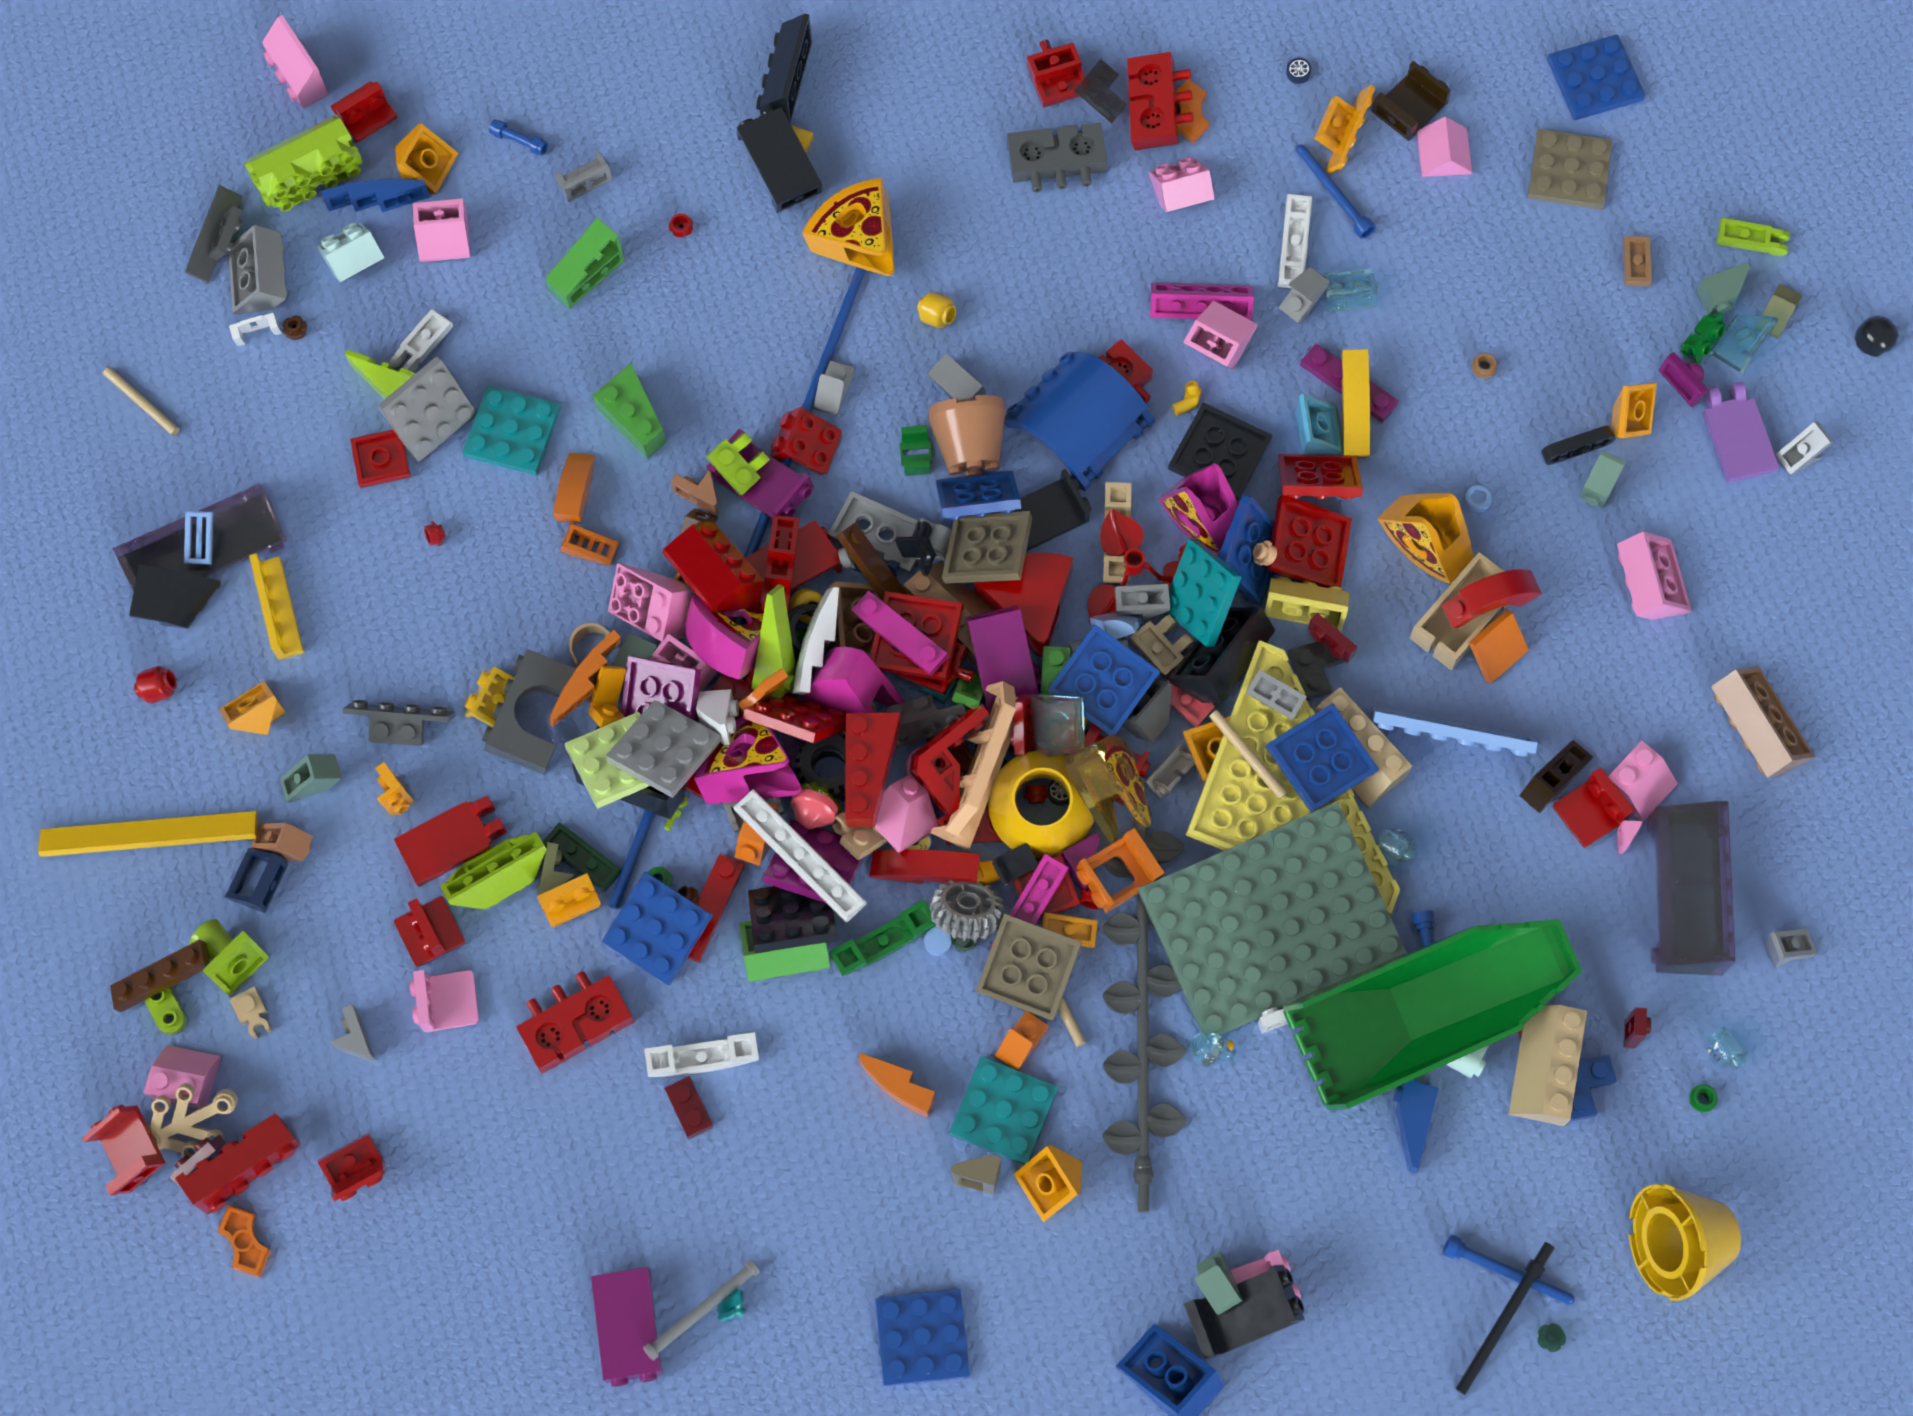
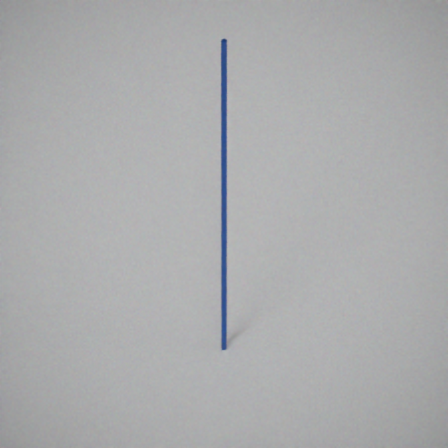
[608,267,866,909]

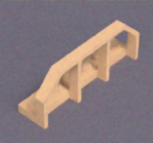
[931,681,1018,850]

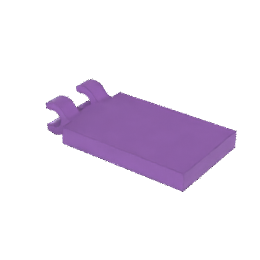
[1703,381,1779,483]

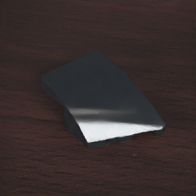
[129,564,221,629]

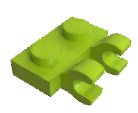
[706,432,770,495]

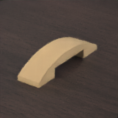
[1103,482,1132,583]

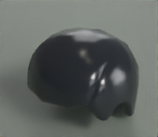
[1854,315,1899,357]

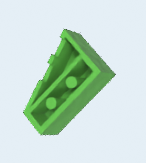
[545,217,625,309]
[592,363,666,459]

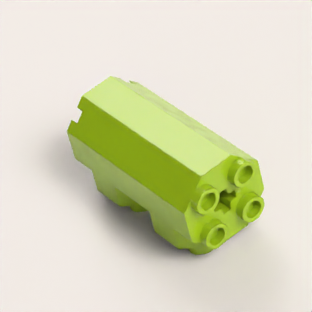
[244,115,363,211]

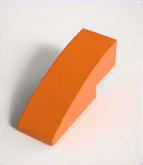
[553,453,595,524]
[859,1053,936,1118]

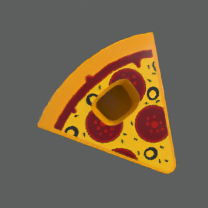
[802,178,895,276]
[1377,493,1474,585]

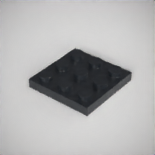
[1168,402,1273,502]
[748,886,837,953]

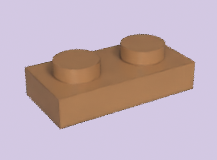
[1622,236,1652,287]

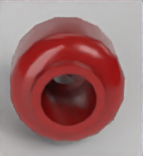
[134,666,177,704]

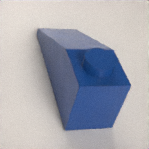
[1393,1080,1439,1173]

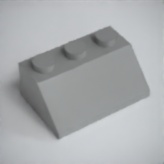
[228,225,287,315]

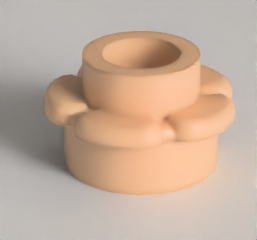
[1253,540,1277,566]

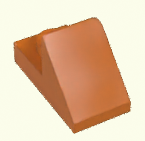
[995,1011,1049,1071]

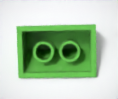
[739,921,830,982]

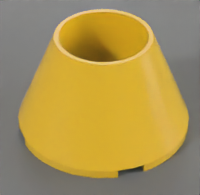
[988,750,1097,858]
[1628,1184,1741,1301]

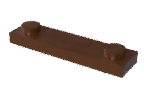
[836,522,908,601]

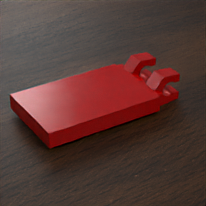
[394,795,507,887]

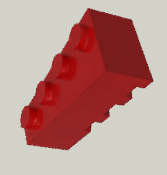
[845,712,902,827]
[174,1113,301,1214]

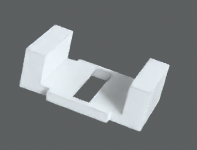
[229,313,282,346]

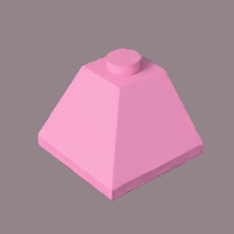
[875,774,939,853]

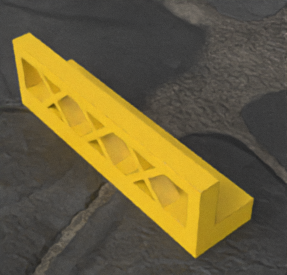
[249,553,304,660]

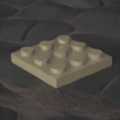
[1527,129,1612,210]
[942,511,1032,584]
[975,914,1083,1021]

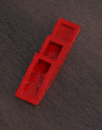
[761,515,800,613]
[869,850,980,884]

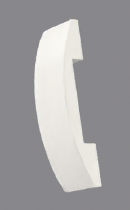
[644,1032,759,1077]

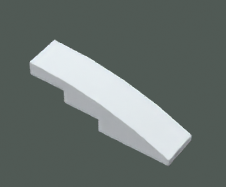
[793,587,839,694]

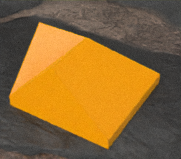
[395,123,459,194]
[1611,382,1657,438]
[219,681,286,735]
[1183,716,1230,782]
[1013,1145,1082,1222]

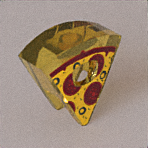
[1065,735,1152,843]

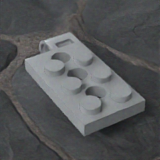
[829,491,951,574]

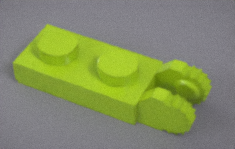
[1716,218,1790,256]

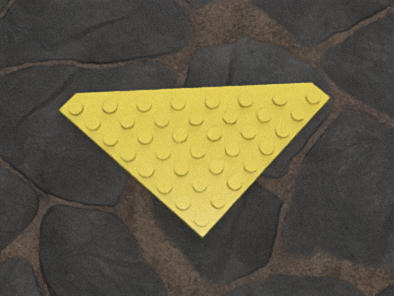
[1186,640,1400,915]

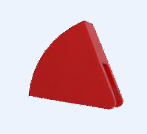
[974,553,1073,657]

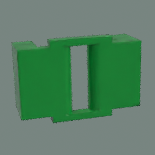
[900,425,932,476]

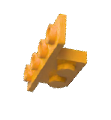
[1314,84,1376,174]

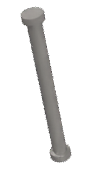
[643,1260,760,1361]

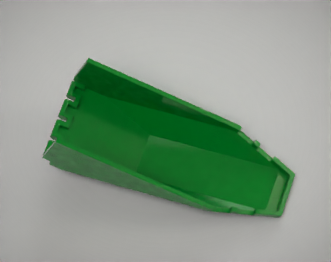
[1282,919,1582,1110]

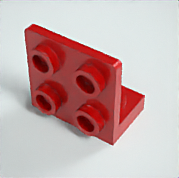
[1552,767,1634,848]

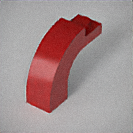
[1442,569,1542,629]

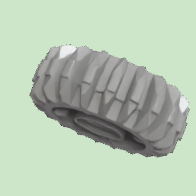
[930,880,1004,942]

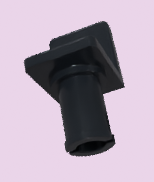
[895,521,936,576]
[992,843,1039,887]

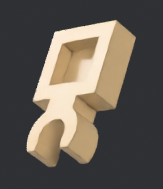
[229,987,272,1040]

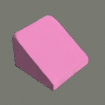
[1617,820,1643,855]

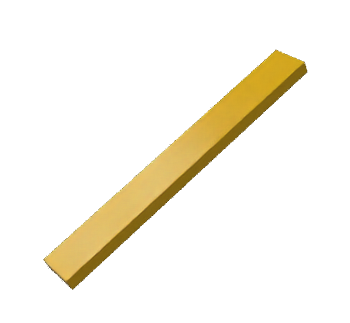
[38,811,258,857]

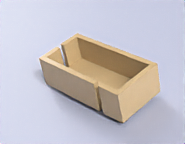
[1409,552,1508,671]

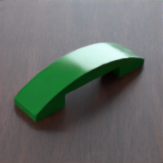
[829,900,936,976]

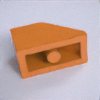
[734,802,779,866]

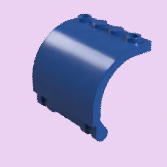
[1004,351,1155,491]

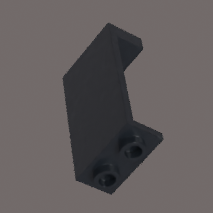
[737,107,822,213]
[991,469,1092,551]
[1184,1265,1305,1359]

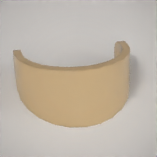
[569,623,610,667]

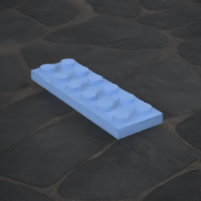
[1371,706,1538,757]

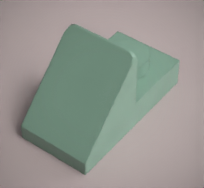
[1195,1251,1243,1315]

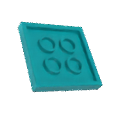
[462,385,561,476]
[1167,538,1242,647]
[949,1056,1058,1165]

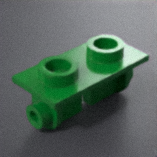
[1680,312,1725,364]

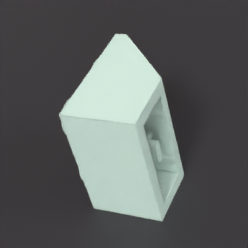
[317,222,384,282]

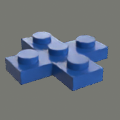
[1569,1055,1617,1122]

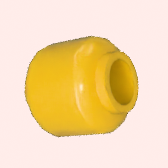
[917,292,956,328]
[789,588,823,624]

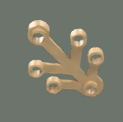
[148,1083,238,1157]

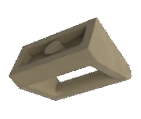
[951,1155,1001,1195]

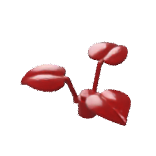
[1087,509,1180,624]

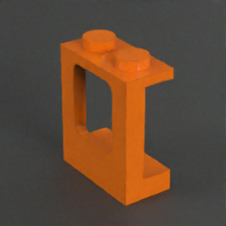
[1076,828,1165,913]

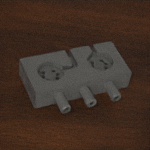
[1007,123,1107,192]

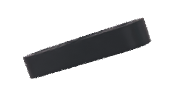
[1541,425,1616,465]

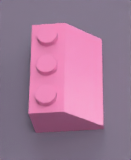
[262,15,328,109]
[1617,531,1692,620]

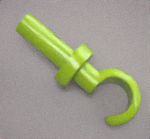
[664,795,688,831]

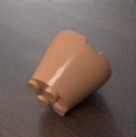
[928,395,1006,476]

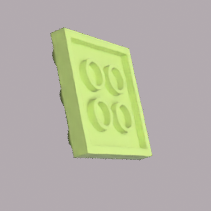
[564,712,650,809]

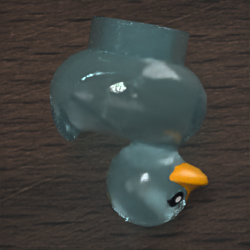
[1189,1033,1236,1067]

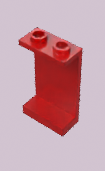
[745,520,843,603]

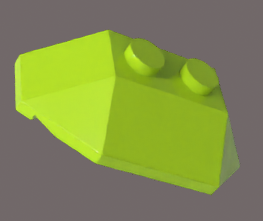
[440,832,547,910]

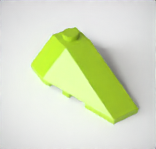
[345,350,416,400]
[751,584,795,699]

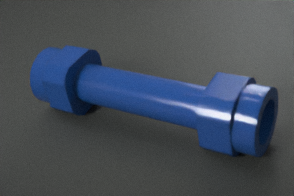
[489,119,548,156]

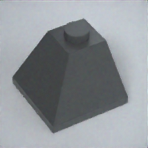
[1122,678,1172,743]

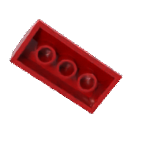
[662,522,765,613]

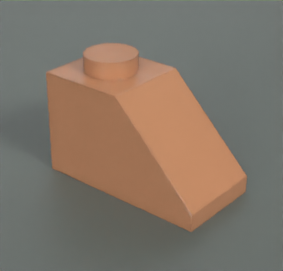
[250,823,313,861]

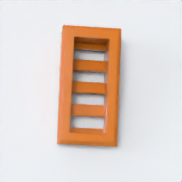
[560,523,619,566]

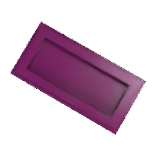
[1658,352,1708,407]

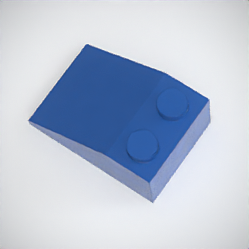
[1116,1323,1224,1416]

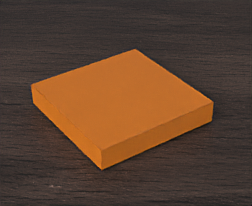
[1469,609,1529,684]

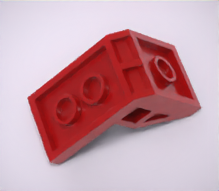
[910,705,990,815]

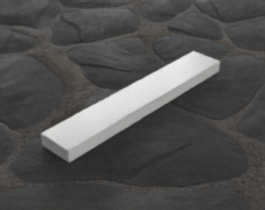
[733,789,866,923]

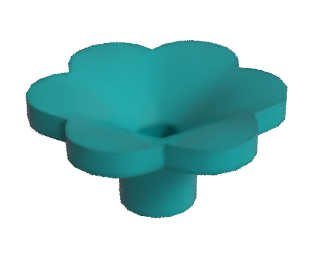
[716,1289,745,1322]

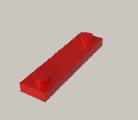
[687,854,745,963]

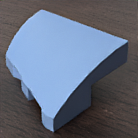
[1089,613,1143,639]

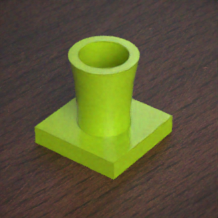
[190,919,270,997]

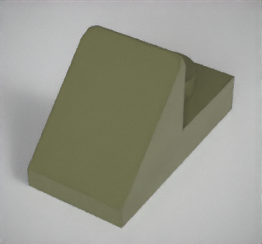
[1755,284,1803,339]
[537,842,575,896]

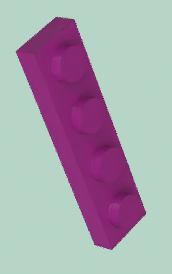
[1300,343,1399,423]

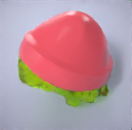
[790,782,843,830]

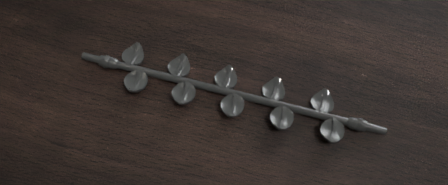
[1102,779,1187,1213]

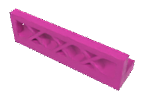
[1150,283,1254,321]

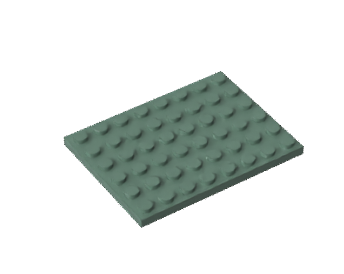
[1137,802,1407,1042]

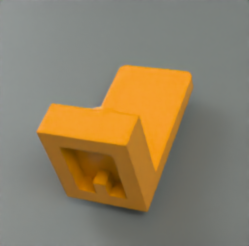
[588,666,626,728]

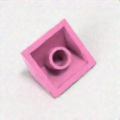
[1417,116,1472,177]

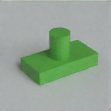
[952,667,983,712]

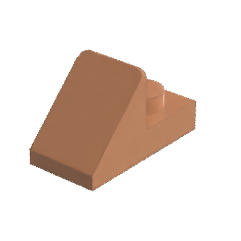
[671,470,719,516]

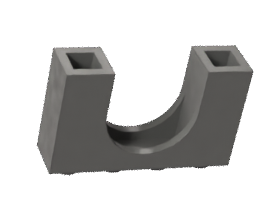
[482,649,576,775]

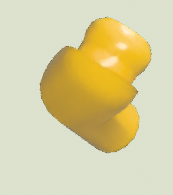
[1171,381,1202,416]

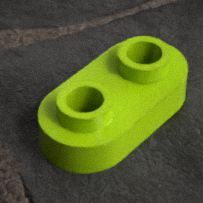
[144,988,187,1035]

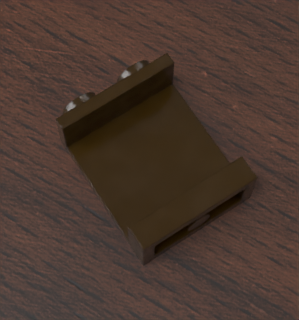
[1371,61,1451,141]

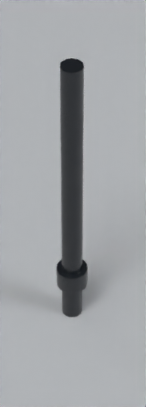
[1455,1242,1555,1395]

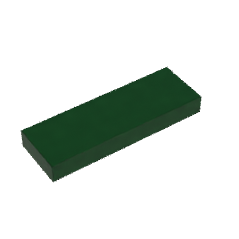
[543,822,621,892]

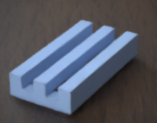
[184,511,214,564]

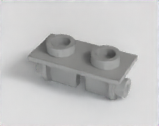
[1145,743,1195,799]

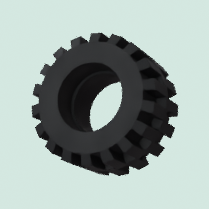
[794,732,846,804]

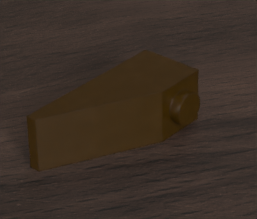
[1519,740,1593,813]

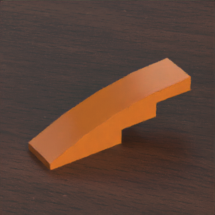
[549,630,621,727]

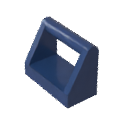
[225,848,288,913]

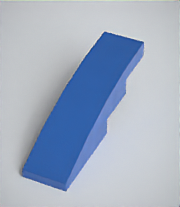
[321,179,430,213]

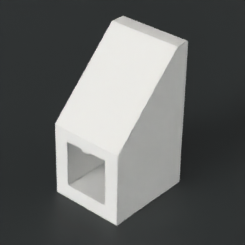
[696,689,739,745]

